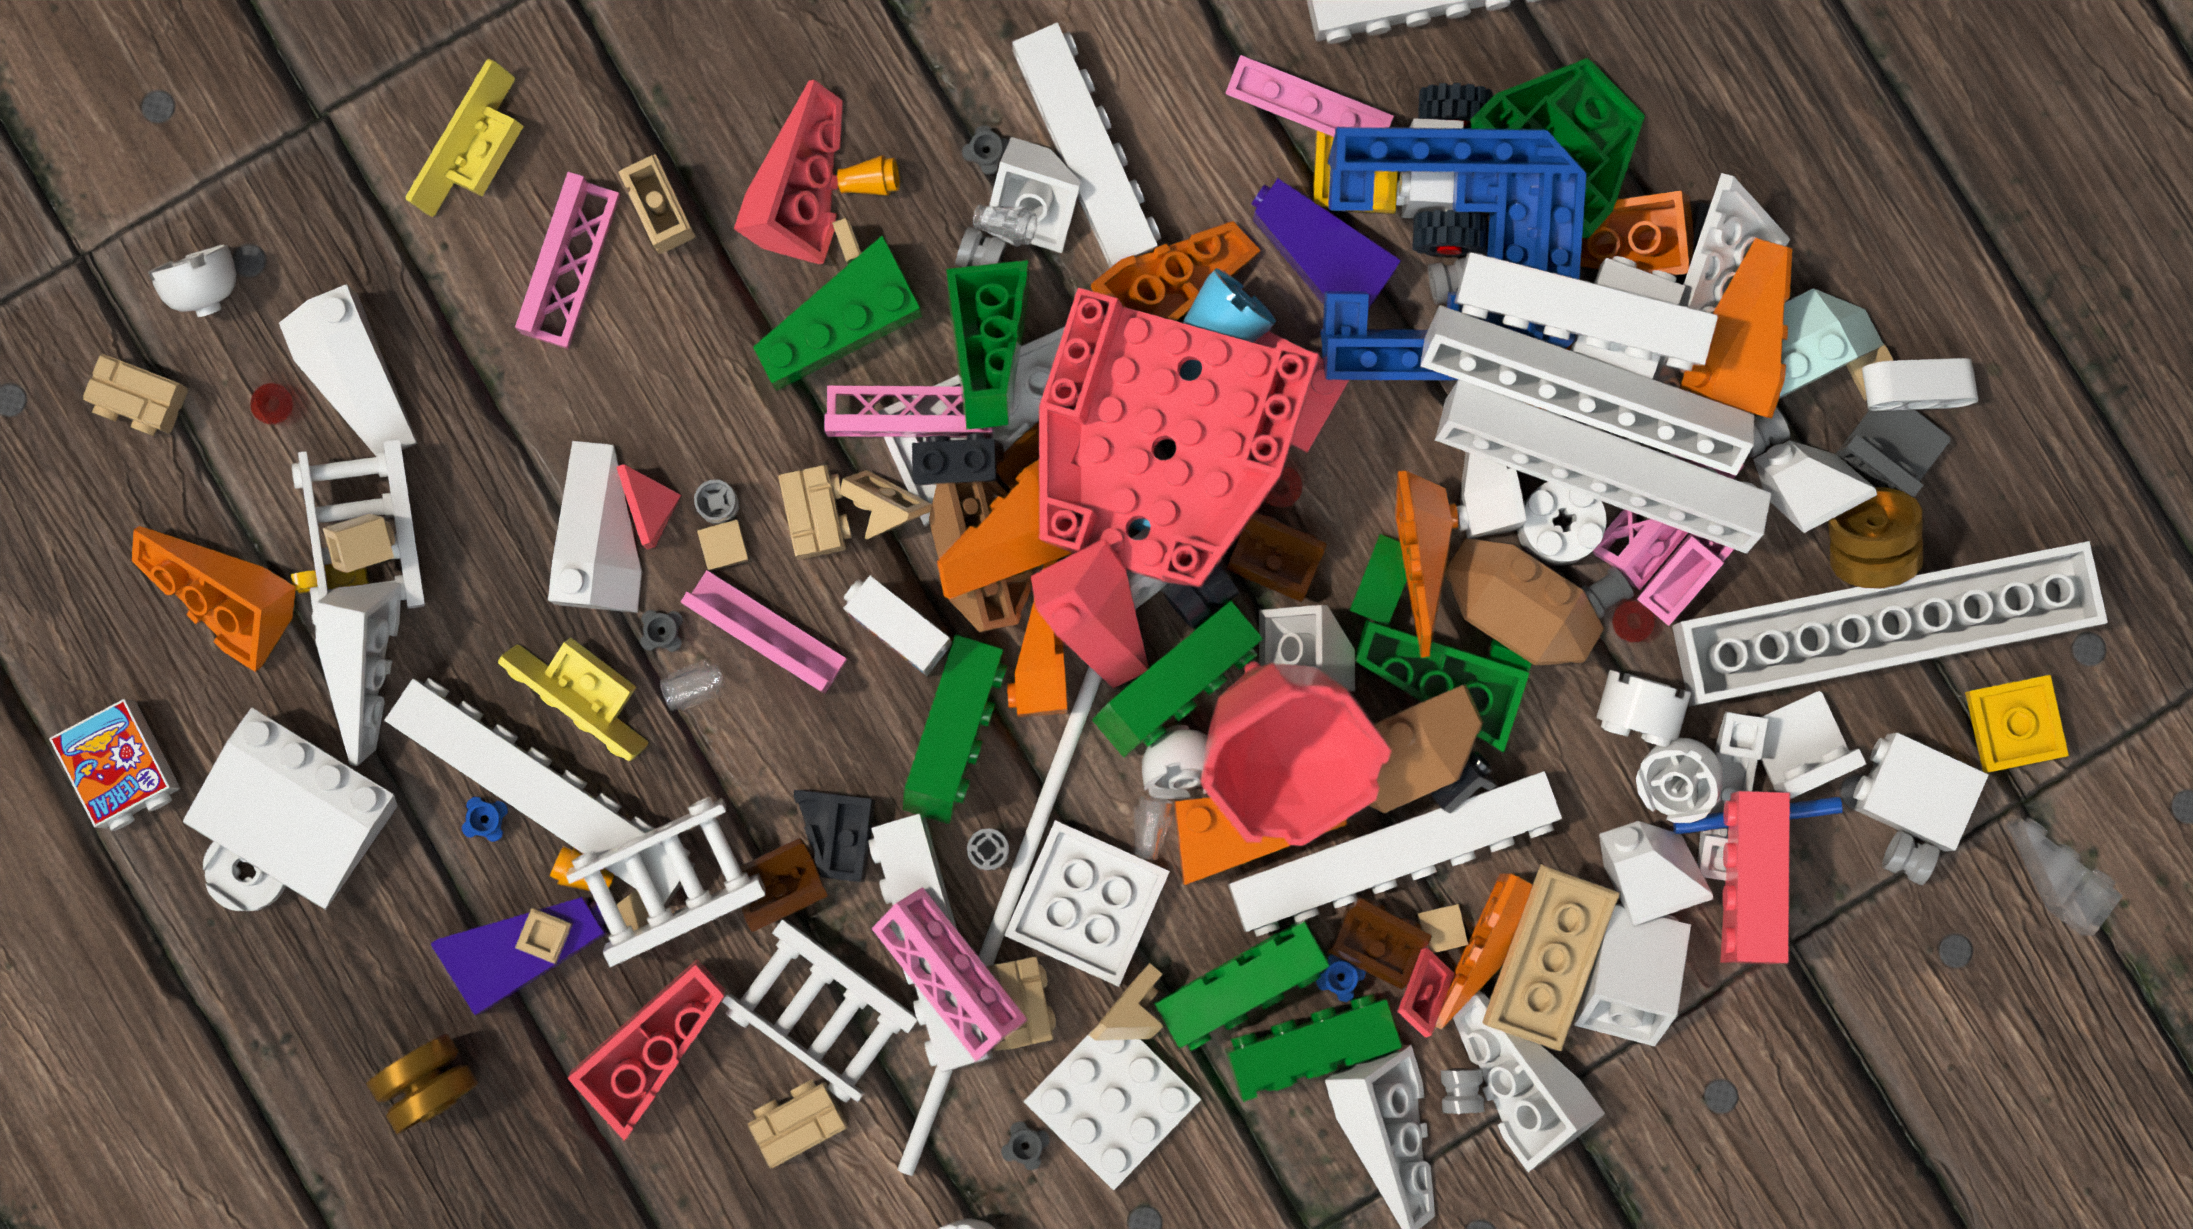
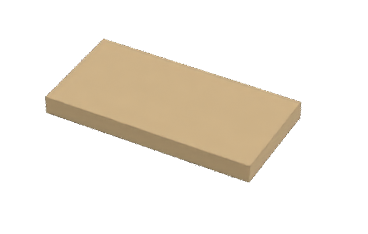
[1482,865,1620,1051]

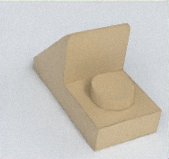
[839,470,932,539]
[1089,963,1163,1041]

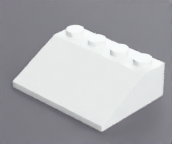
[183,707,397,910]

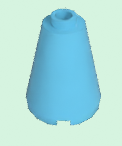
[1180,268,1276,381]

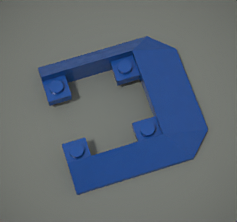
[1320,127,1586,380]

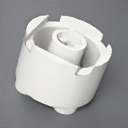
[1517,482,1606,566]
[1596,670,1691,747]

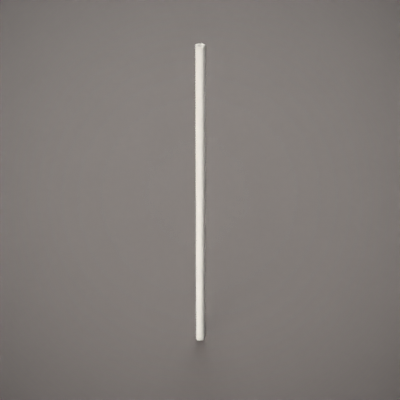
[897,666,1102,1176]

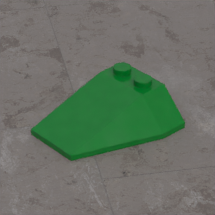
[1470,58,1645,238]

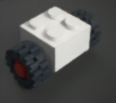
[1396,83,1493,258]

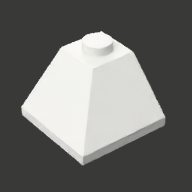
[984,137,1081,253]
[1753,440,1877,533]
[1259,605,1355,691]
[1599,821,1713,926]

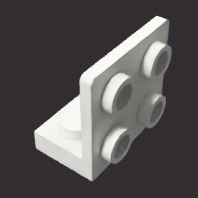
[1761,691,1866,799]

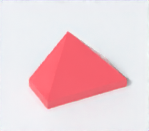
[616,464,681,550]
[1398,947,1455,1038]

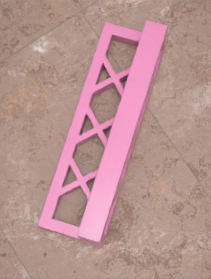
[1225,55,1394,137]
[515,172,620,349]
[825,386,993,438]
[1592,453,1744,590]
[681,570,847,694]
[872,887,1028,1062]

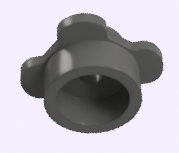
[962,126,1009,174]
[640,610,683,652]
[1001,1121,1050,1170]

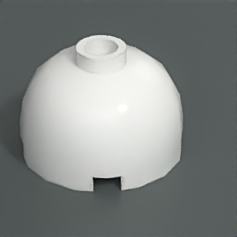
[149,245,237,317]
[1142,725,1208,799]
[1636,738,1724,823]

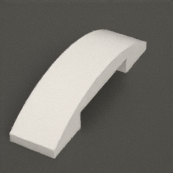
[1698,711,1768,881]

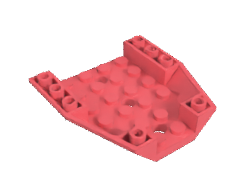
[1039,288,1319,587]

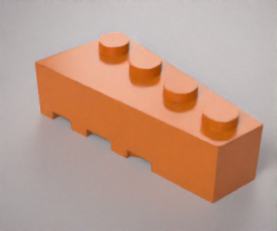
[1174,797,1347,885]

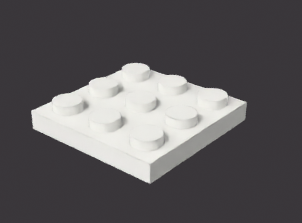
[1004,821,1170,986]
[1023,1026,1201,1190]

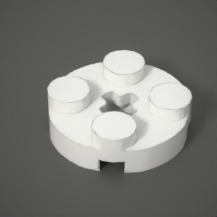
[203,842,286,911]

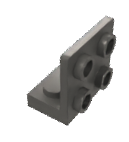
[1835,410,1951,498]

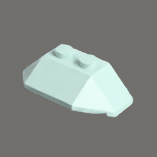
[1736,288,1884,413]

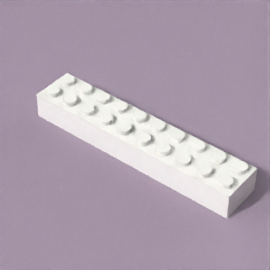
[1672,541,2108,707]

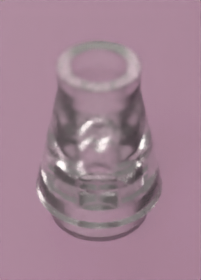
[973,204,1037,247]
[1133,796,1175,860]

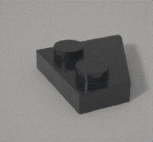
[793,789,876,883]

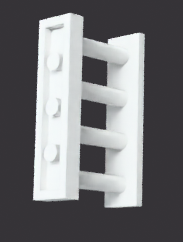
[291,439,425,610]
[566,797,765,967]
[722,919,918,1103]

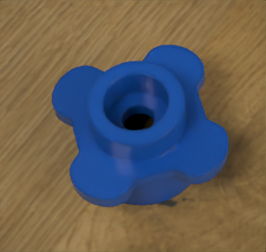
[462,797,508,842]
[1316,954,1366,1002]

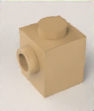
[323,513,395,573]

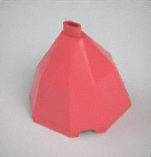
[1201,661,1391,846]

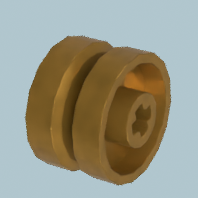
[1828,487,1923,588]
[366,1033,478,1134]

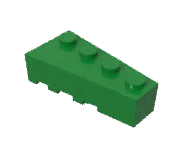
[753,236,922,391]
[946,260,1030,430]
[1092,601,1263,758]
[1355,620,1530,752]
[902,635,1008,825]
[1154,921,1329,1051]
[1224,993,1402,1102]

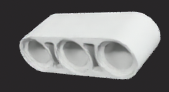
[1862,358,1979,411]

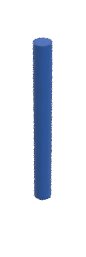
[1673,797,1842,835]

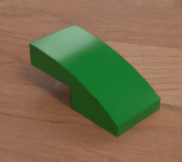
[1349,534,1407,626]

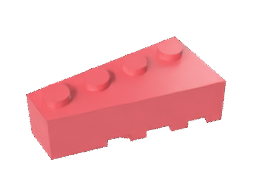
[1720,791,1790,964]
[568,958,725,1141]

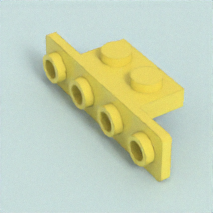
[406,59,524,217]
[498,637,648,761]

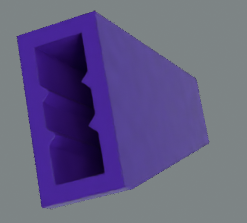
[1251,178,1401,310]
[431,897,610,1015]

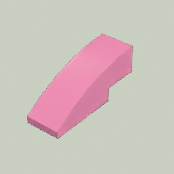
[1637,533,1734,626]

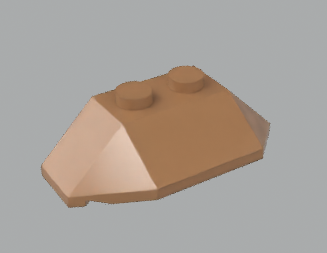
[929,481,1032,632]
[1445,538,1604,665]
[1369,684,1483,813]

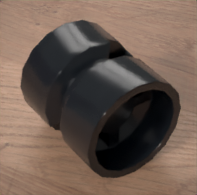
[1161,564,1239,631]

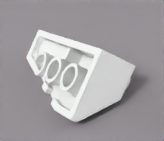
[279,284,418,457]
[548,441,642,613]
[1456,452,1527,539]
[312,582,401,766]
[1453,991,1605,1172]
[1325,1045,1435,1229]

